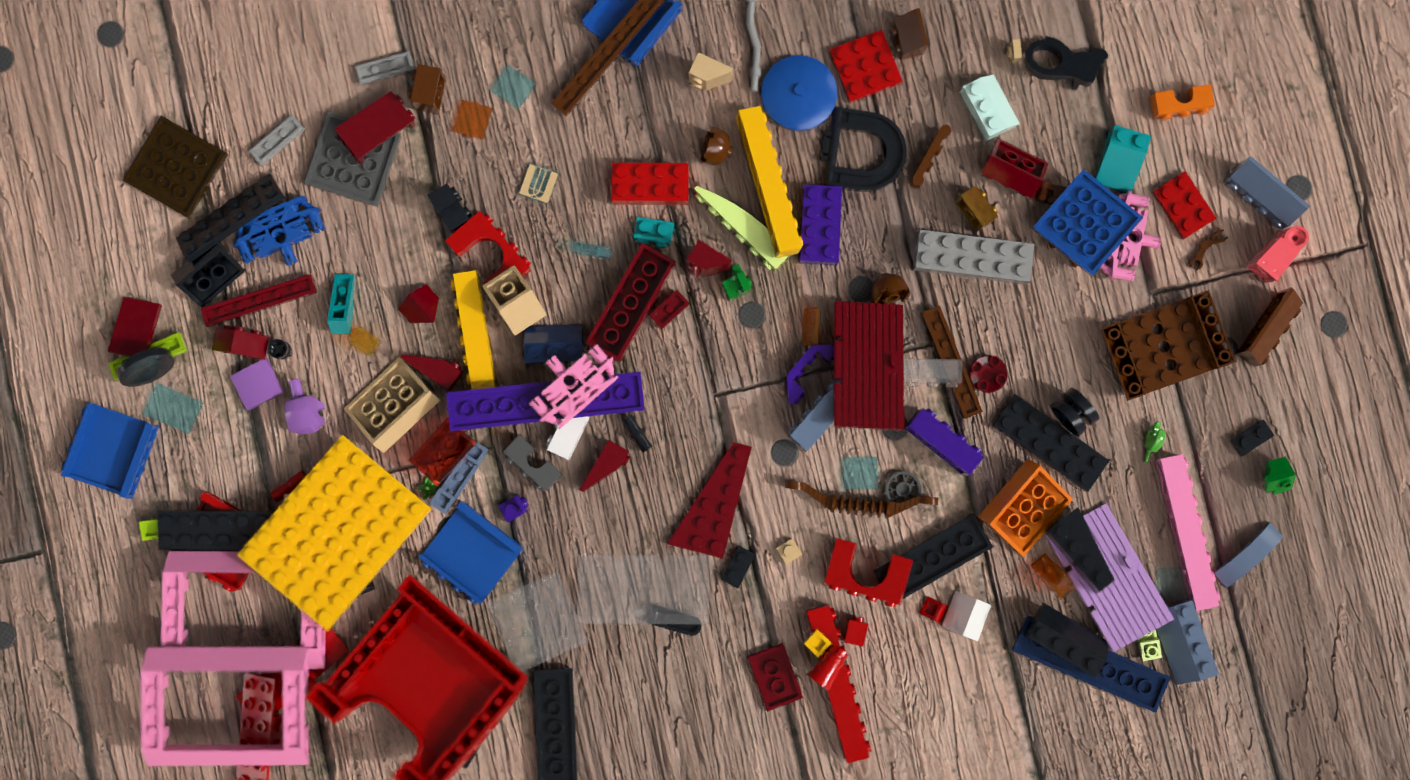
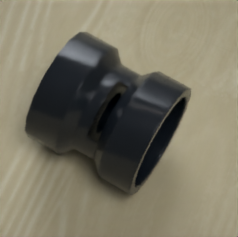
[268,339,292,360]

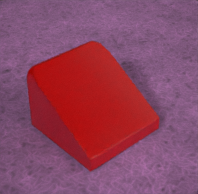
[919,596,948,624]

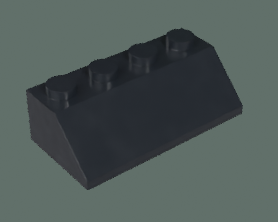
[1023,602,1109,678]

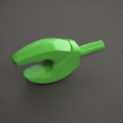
[1143,421,1165,463]

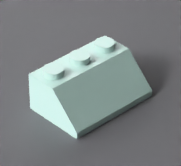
[960,74,1020,141]

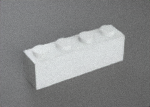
[546,416,590,460]

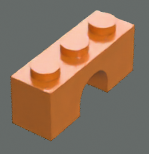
[1150,84,1215,121]

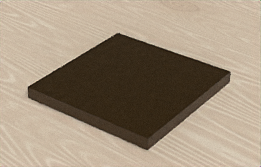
[122,115,228,219]

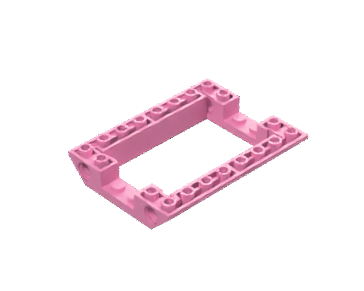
[161,551,326,669]
[141,646,309,766]

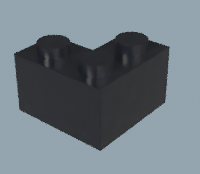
[427,183,472,234]

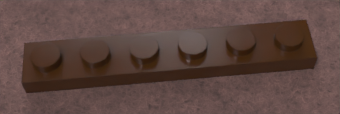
[921,305,983,419]

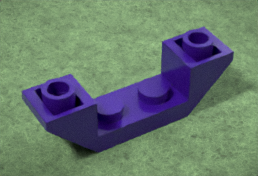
[786,344,834,405]

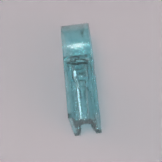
[572,242,612,259]

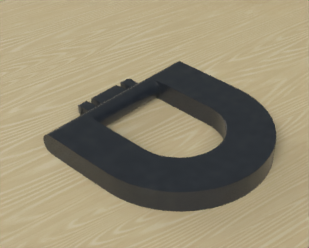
[820,107,907,192]

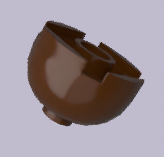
[700,126,733,166]
[870,273,910,305]

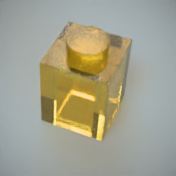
[349,326,382,357]

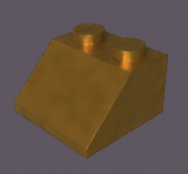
[955,186,998,233]

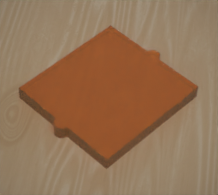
[453,100,492,140]

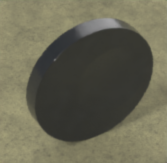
[116,348,175,387]

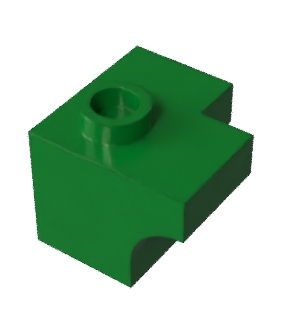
[722,264,752,301]
[1262,456,1296,495]

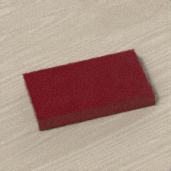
[108,297,162,357]
[747,643,803,712]

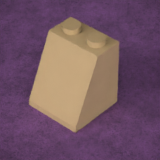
[482,265,547,335]

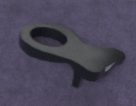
[1023,36,1108,90]

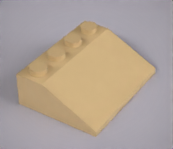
[344,357,440,453]

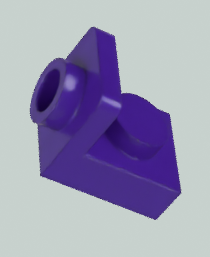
[499,494,529,523]

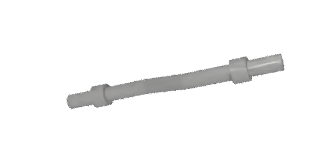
[746,0,761,92]

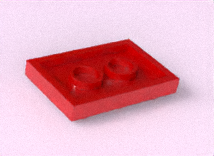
[1152,171,1217,240]

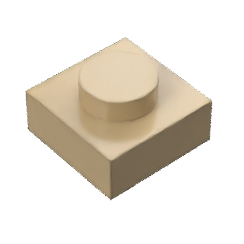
[1007,39,1022,63]
[776,538,802,565]

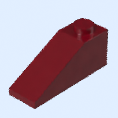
[400,354,463,391]
[580,440,630,492]

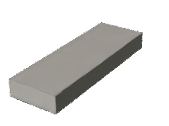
[355,51,415,86]
[249,114,305,166]

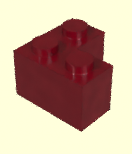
[212,325,269,360]

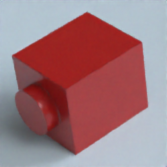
[843,616,868,647]

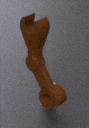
[1189,229,1228,271]

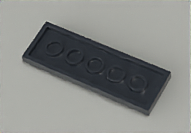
[176,173,285,263]
[992,394,1110,492]
[158,510,275,550]
[873,514,993,599]
[534,668,578,780]

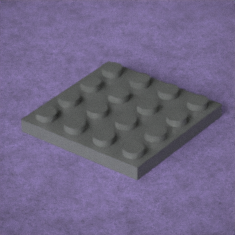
[304,112,402,207]

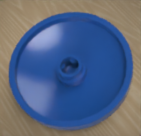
[761,55,837,131]

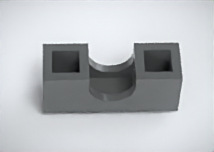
[503,435,563,491]

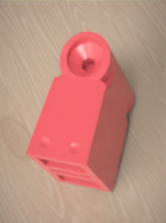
[1246,226,1309,283]

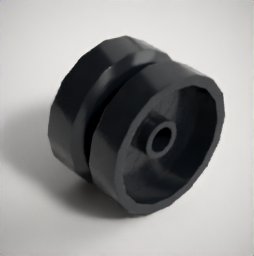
[1050,387,1100,437]

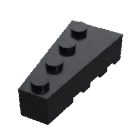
[1045,507,1115,594]

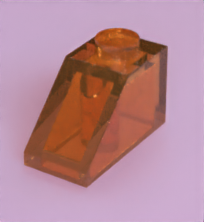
[1030,554,1075,600]

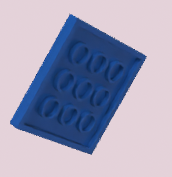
[1032,169,1144,277]

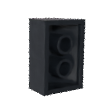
[171,242,245,308]

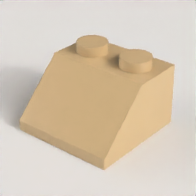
[689,52,733,90]

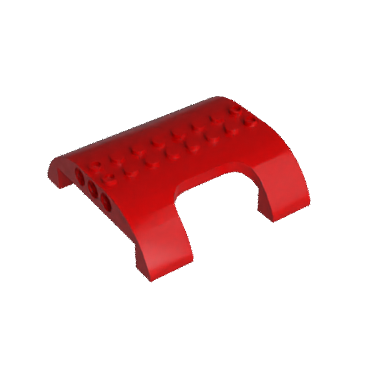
[305,574,528,780]

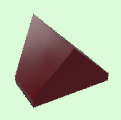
[398,284,440,323]

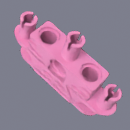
[1100,190,1161,282]
[529,344,618,429]

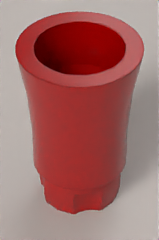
[806,644,848,691]

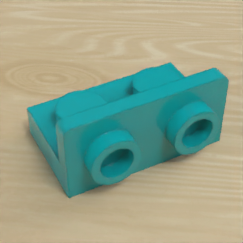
[633,217,674,248]

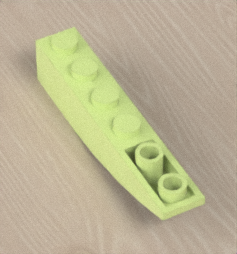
[694,186,791,271]

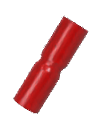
[270,470,307,502]

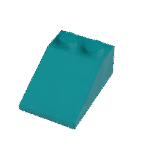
[1095,125,1152,193]

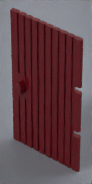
[834,301,904,431]

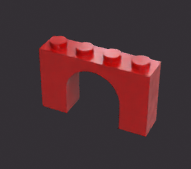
[445,211,532,285]
[824,538,914,608]

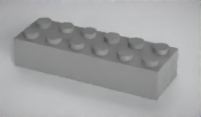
[913,230,1034,285]

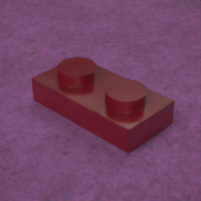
[649,290,690,330]

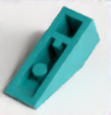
[327,274,355,334]

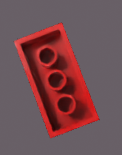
[612,163,689,205]

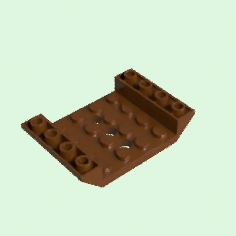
[1100,290,1236,401]

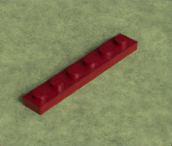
[201,274,318,327]

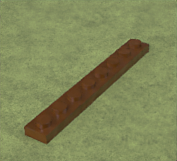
[551,0,665,117]

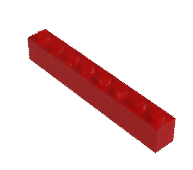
[806,604,872,764]

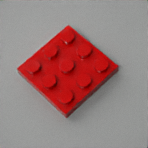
[829,30,903,103]

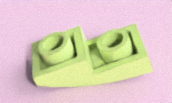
[1137,630,1162,661]

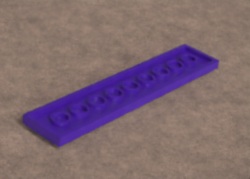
[446,372,645,431]

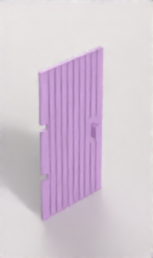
[1046,503,1174,652]

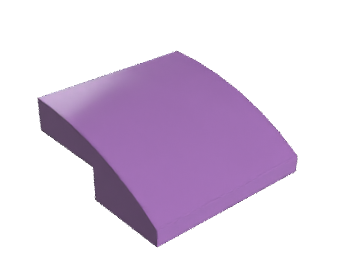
[230,358,284,411]

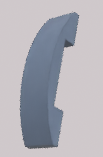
[429,439,489,514]
[1214,522,1283,588]

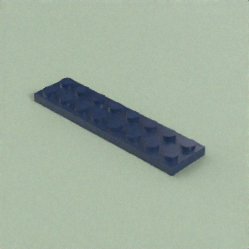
[1012,615,1171,713]

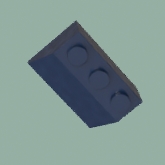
[524,324,584,365]

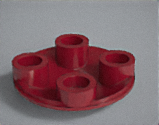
[969,355,1008,393]

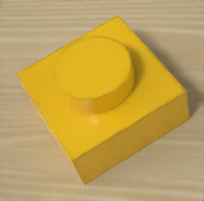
[804,629,831,657]

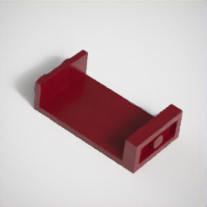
[335,91,415,164]

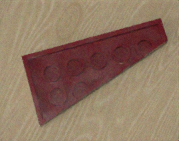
[668,442,752,559]

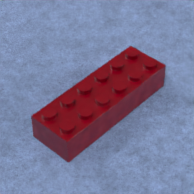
[585,243,676,364]

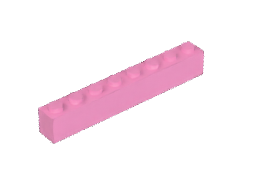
[1155,454,1220,611]

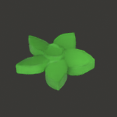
[418,477,440,500]

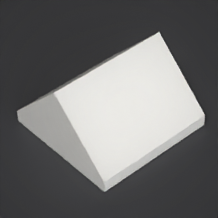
[941,591,992,641]

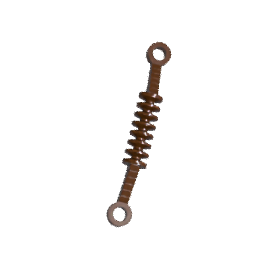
[785,480,939,519]

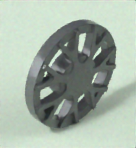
[885,471,921,502]

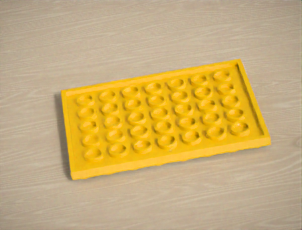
[237,435,432,631]

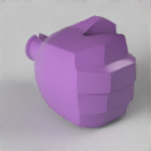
[284,378,325,434]

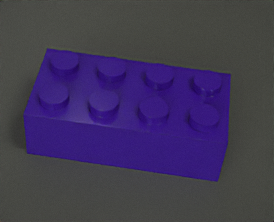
[799,184,842,266]
[904,408,984,476]

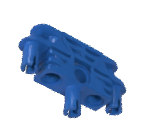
[233,196,326,266]

